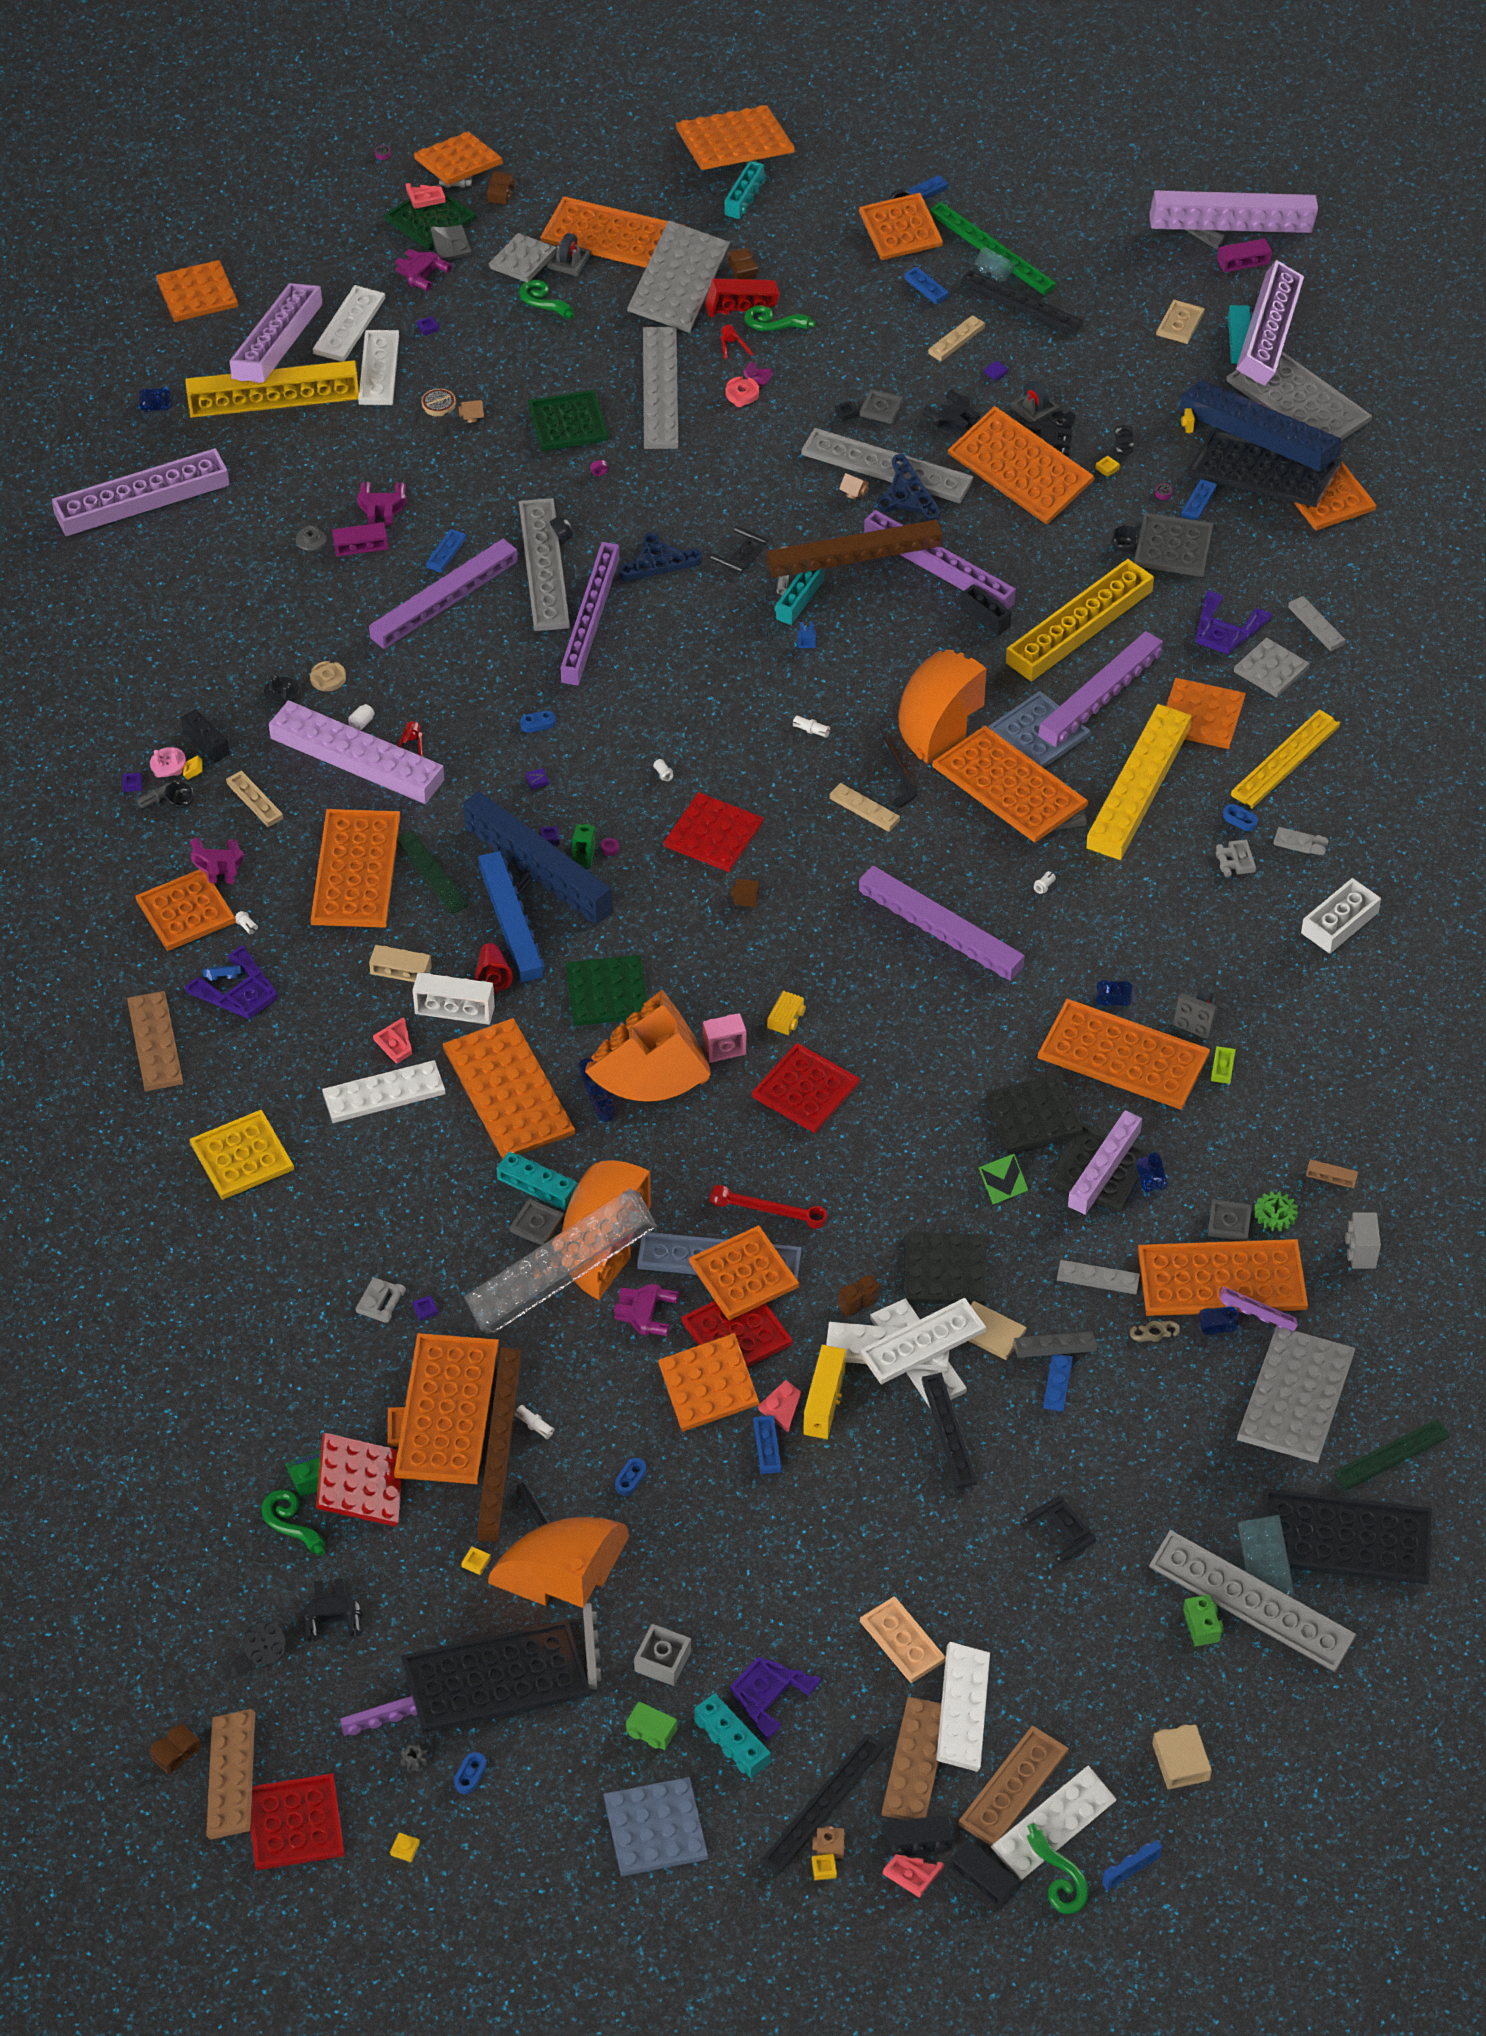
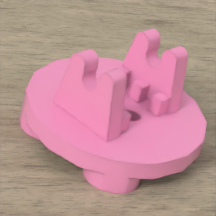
[150,747,186,777]

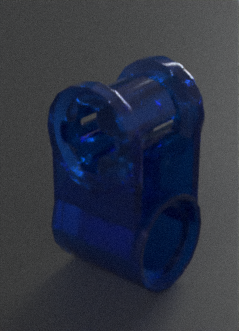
[139,388,173,412]
[1096,980,1133,1006]
[1136,1152,1167,1192]
[1199,1306,1239,1335]

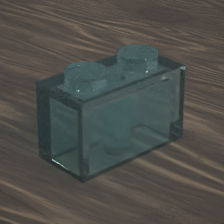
[974,246,1015,282]

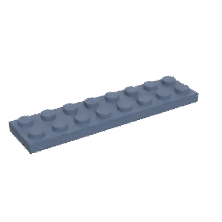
[637,1232,801,1281]

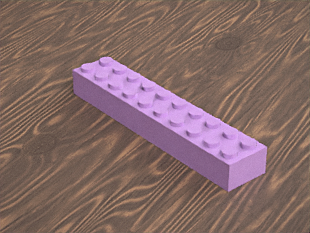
[1149,191,1318,233]
[1236,260,1304,386]
[230,283,322,383]
[52,448,229,536]
[269,700,444,804]

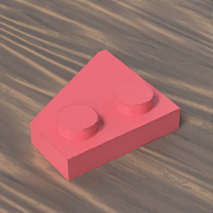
[406,183,446,209]
[373,1018,412,1064]
[758,1380,801,1432]

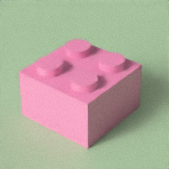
[703,1013,746,1063]

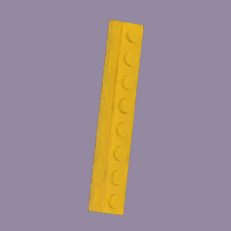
[1231,709,1341,809]

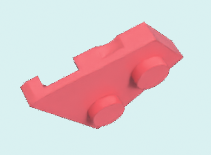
[883,1854,944,1897]

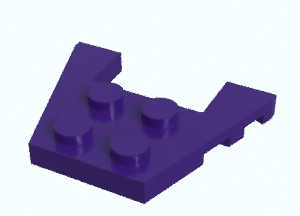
[730,1657,821,1741]

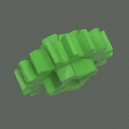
[1254,1191,1298,1232]

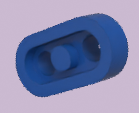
[520,711,556,733]
[1223,804,1258,831]
[203,965,241,980]
[615,1458,646,1496]
[454,1752,486,1794]

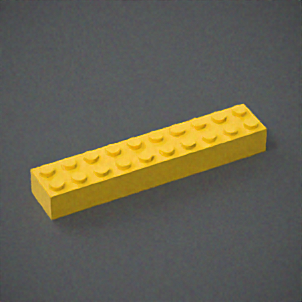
[185,360,359,418]
[1006,559,1154,682]
[1087,704,1192,860]

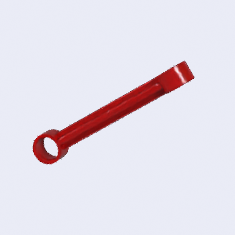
[709,1185,827,1229]

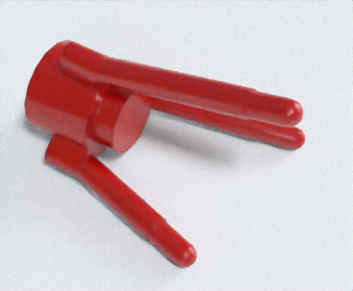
[720,324,753,359]
[397,721,423,757]

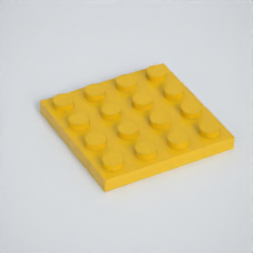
[190,1110,294,1200]

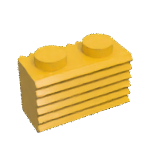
[767,991,806,1035]

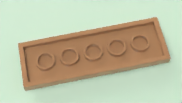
[127,991,183,1091]
[882,1697,942,1820]
[206,1709,255,1840]
[958,1725,1069,1846]

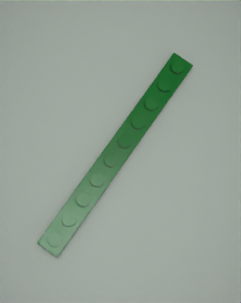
[929,202,1056,295]

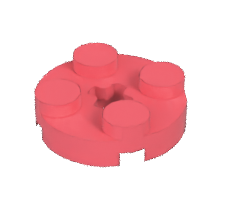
[726,377,759,407]

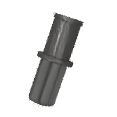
[137,783,169,808]

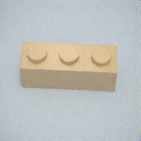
[369,945,431,982]

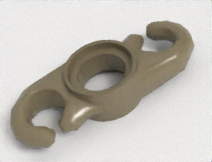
[1130,1321,1180,1342]

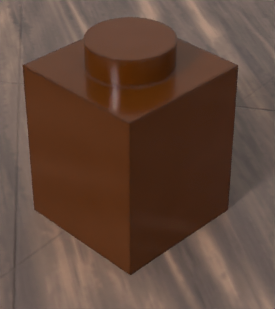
[731,879,759,907]

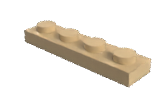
[929,315,985,361]
[226,771,283,827]
[830,783,900,832]

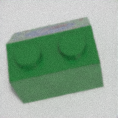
[285,1450,321,1498]

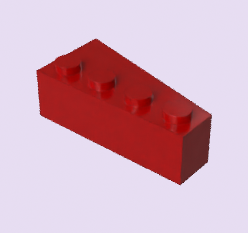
[705,279,780,317]

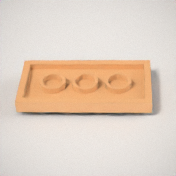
[860,1596,946,1683]

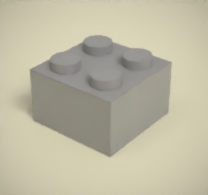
[1345,1213,1381,1269]
[634,1624,691,1686]

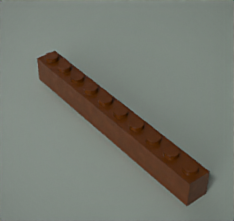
[767,519,942,578]
[477,1347,521,1542]

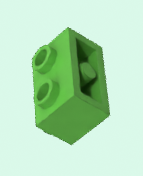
[1183,1595,1224,1646]
[626,1701,677,1750]

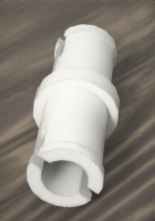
[793,715,830,738]
[515,1405,555,1439]

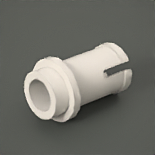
[653,759,673,781]
[1034,871,1056,894]
[235,911,258,934]

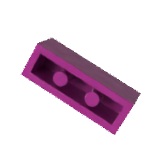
[1217,239,1272,272]
[332,522,388,557]

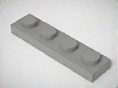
[1288,596,1346,651]
[1057,1260,1140,1294]
[583,1603,601,1690]

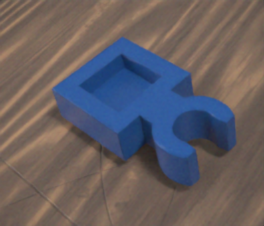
[797,622,816,648]

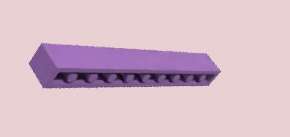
[864,510,1016,609]
[369,539,518,649]
[561,542,619,685]
[1038,631,1163,747]
[859,866,1025,981]

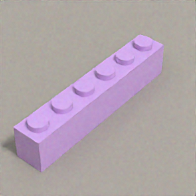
[1068,1110,1142,1215]

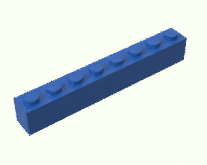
[478,851,545,983]

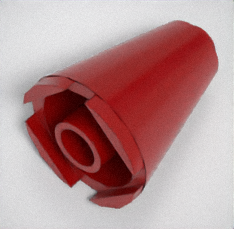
[474,943,513,994]

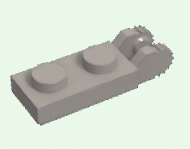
[1274,827,1329,855]

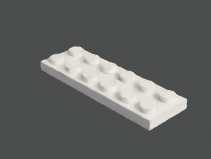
[313,285,385,362]
[358,330,399,405]
[322,1060,445,1123]
[860,1298,986,1384]
[870,1298,967,1407]
[826,1322,949,1371]
[936,1642,990,1771]
[991,1765,1116,1882]

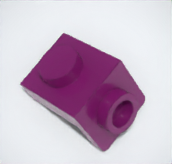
[743,362,773,385]

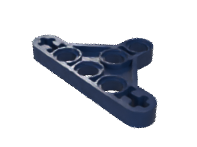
[877,454,940,521]
[619,532,702,581]

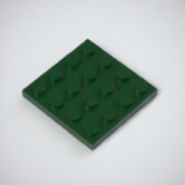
[384,184,477,250]
[528,390,608,451]
[565,955,647,1026]

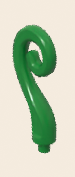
[519,280,575,320]
[744,306,816,331]
[262,1489,325,1556]
[1026,1823,1088,1914]

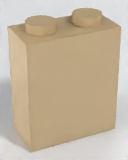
[1152,1724,1211,1789]

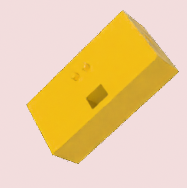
[803,1345,846,1439]

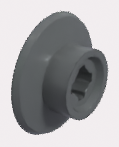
[295,526,327,551]

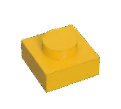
[1181,408,1195,433]
[1095,456,1120,477]
[183,755,202,780]
[462,1547,491,1575]
[390,1833,420,1862]
[811,1854,837,1880]

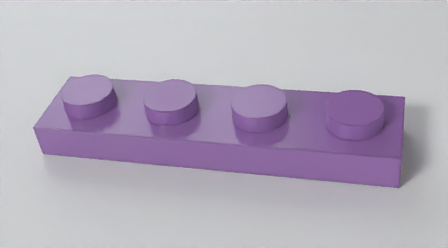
[1219,1286,1298,1332]
[340,1696,417,1736]

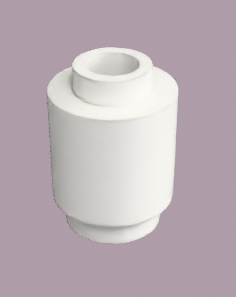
[348,704,374,730]

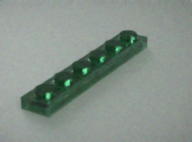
[397,830,468,915]
[1334,1419,1449,1490]

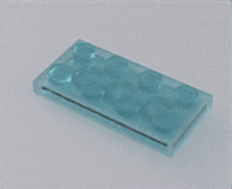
[1238,1515,1295,1599]

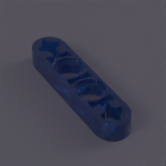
[579,1058,614,1122]

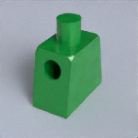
[572,824,595,868]

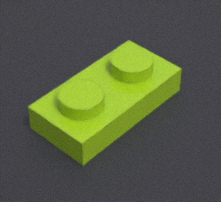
[1211,1046,1236,1084]

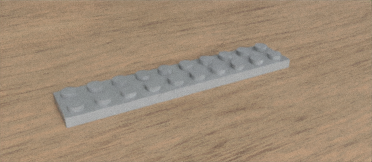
[643,327,678,449]
[801,428,973,503]
[519,498,570,631]
[1149,1530,1357,1672]

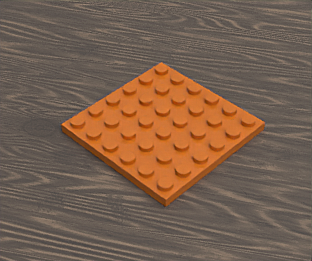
[676,105,794,170]

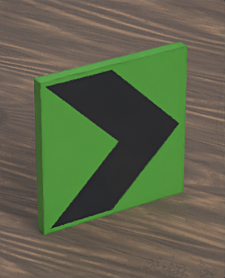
[978,1154,1028,1205]

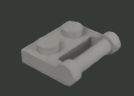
[356,1277,406,1323]

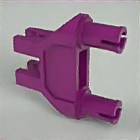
[395,249,453,292]
[356,482,407,525]
[190,838,245,884]
[614,1284,679,1337]

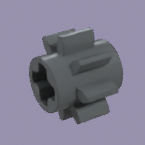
[401,1744,427,1772]

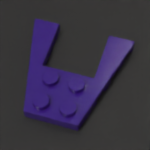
[1195,590,1272,654]
[185,945,278,1019]

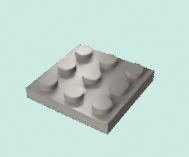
[489,233,557,282]
[1234,637,1310,698]

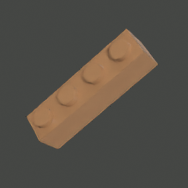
[1306,1160,1358,1188]

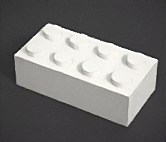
[1301,878,1381,954]
[413,973,495,1025]

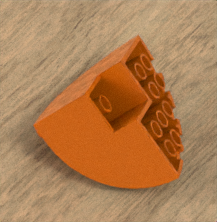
[898,650,987,764]
[585,990,711,1101]
[561,1161,651,1300]
[488,1517,629,1608]

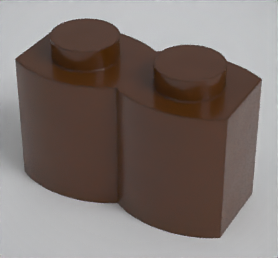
[487,172,516,204]
[728,247,759,280]
[838,1275,880,1316]
[150,1724,201,1775]

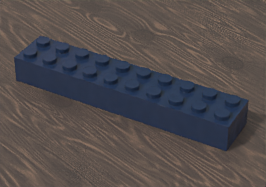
[1180,380,1341,471]
[463,791,612,925]

